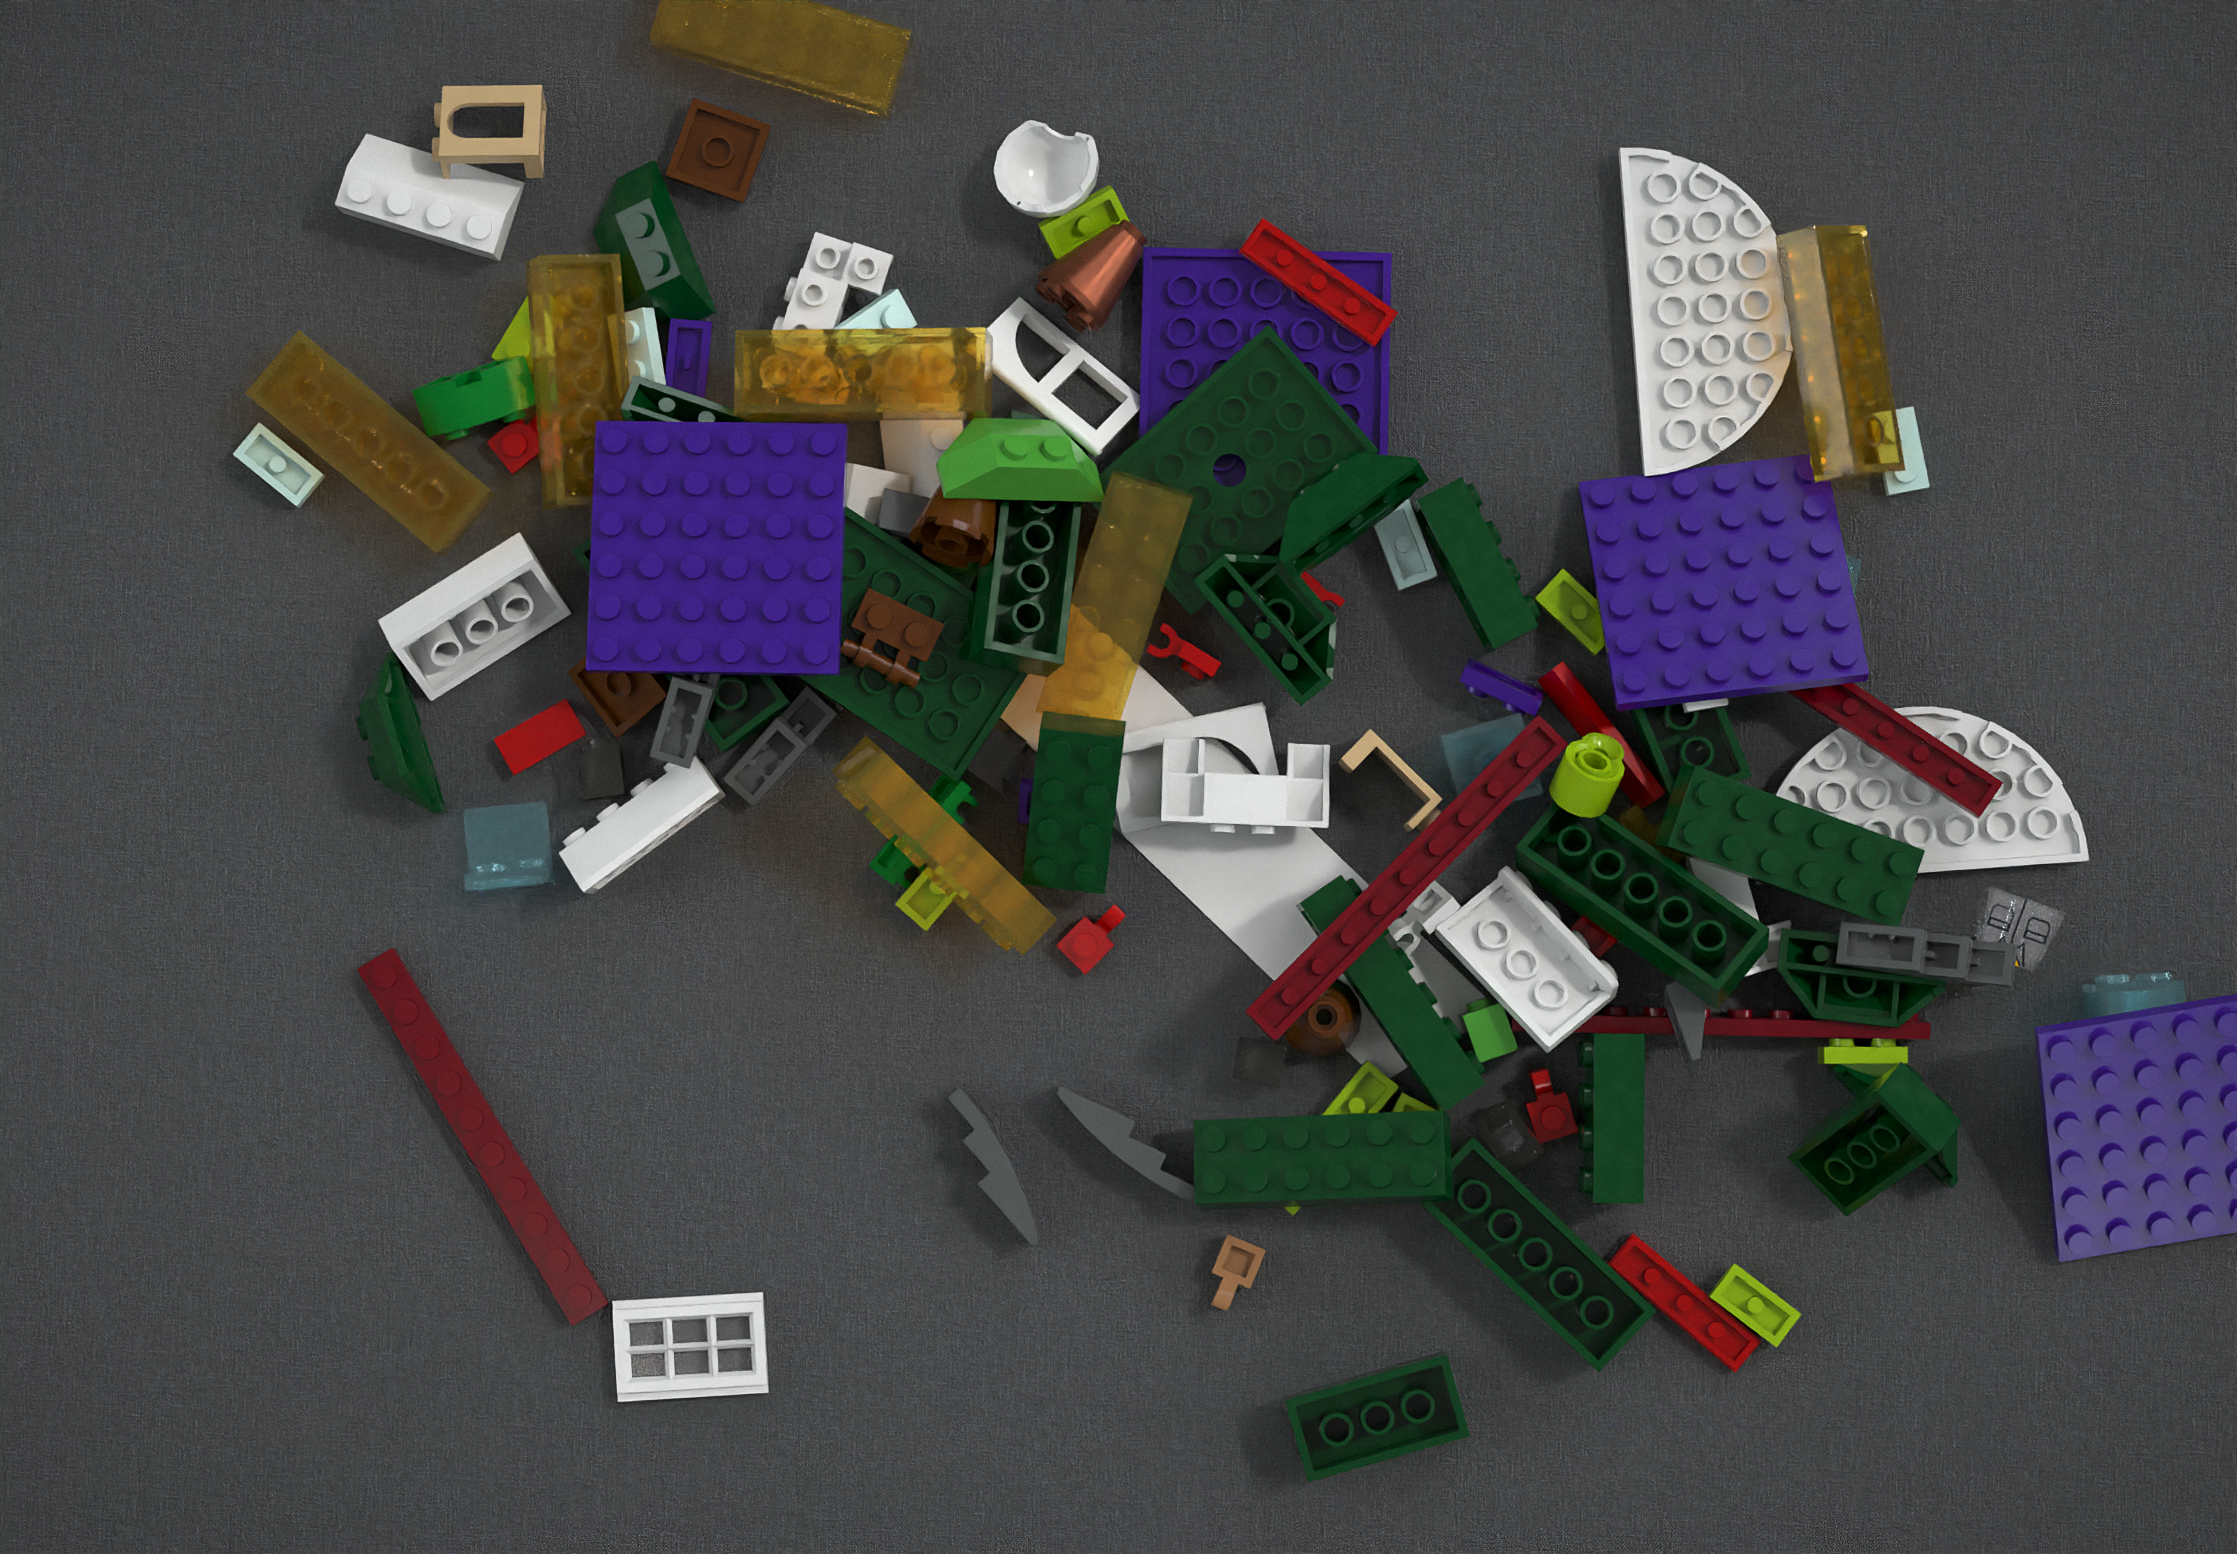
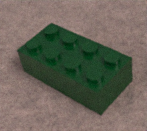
[1412,477,1541,655]
[1606,656,1752,805]
[1022,711,1126,894]
[1577,1033,1645,1203]
[1787,1062,1962,1217]
[1283,1351,1470,1482]

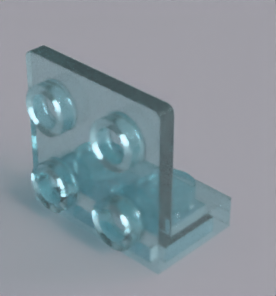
[463,801,555,892]

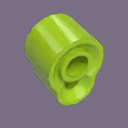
[1549,732,1625,818]

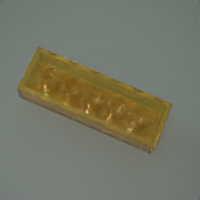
[649,0,913,119]
[1775,225,1905,482]
[525,254,630,511]
[734,327,993,422]
[245,330,497,558]
[1035,469,1194,720]
[831,736,1058,956]

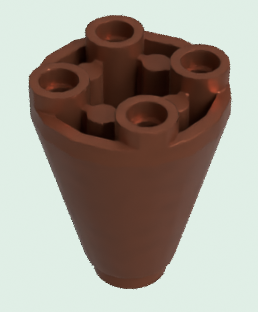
[1035,219,1147,333]

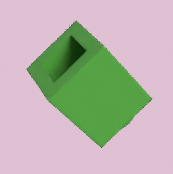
[1459,996,1518,1062]

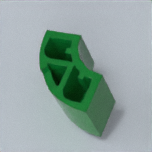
[412,355,540,440]

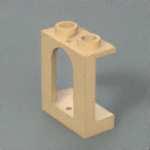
[432,85,547,179]

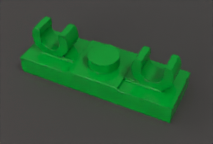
[868,774,978,889]

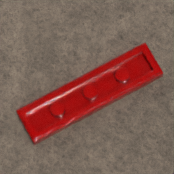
[1238,217,1398,348]
[1537,661,1665,811]
[1606,1233,1761,1373]

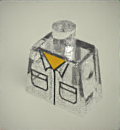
[1974,887,2066,991]

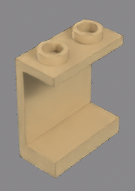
[1337,729,1442,832]

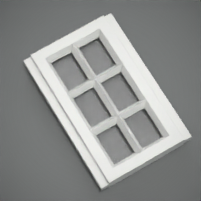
[612,1292,769,1402]

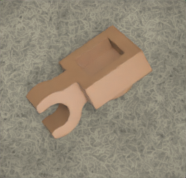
[1211,1234,1266,1311]

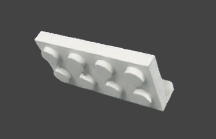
[1435,866,1619,1053]

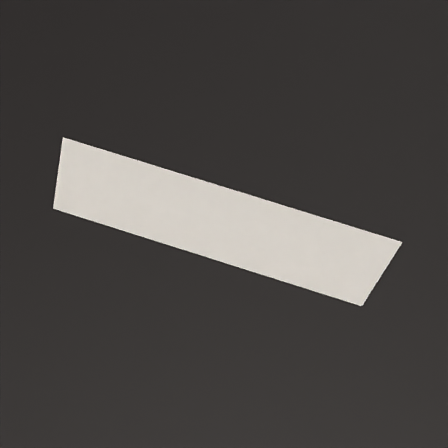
[1001,599,1485,1078]

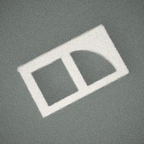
[967,297,1140,457]
[1116,702,1279,835]

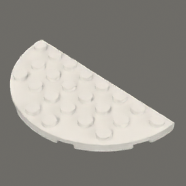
[1618,148,1798,477]
[1755,707,2089,885]

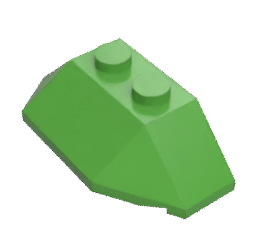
[936,418,1105,502]

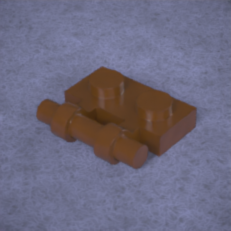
[841,588,944,689]

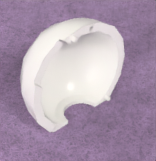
[994,120,1099,218]

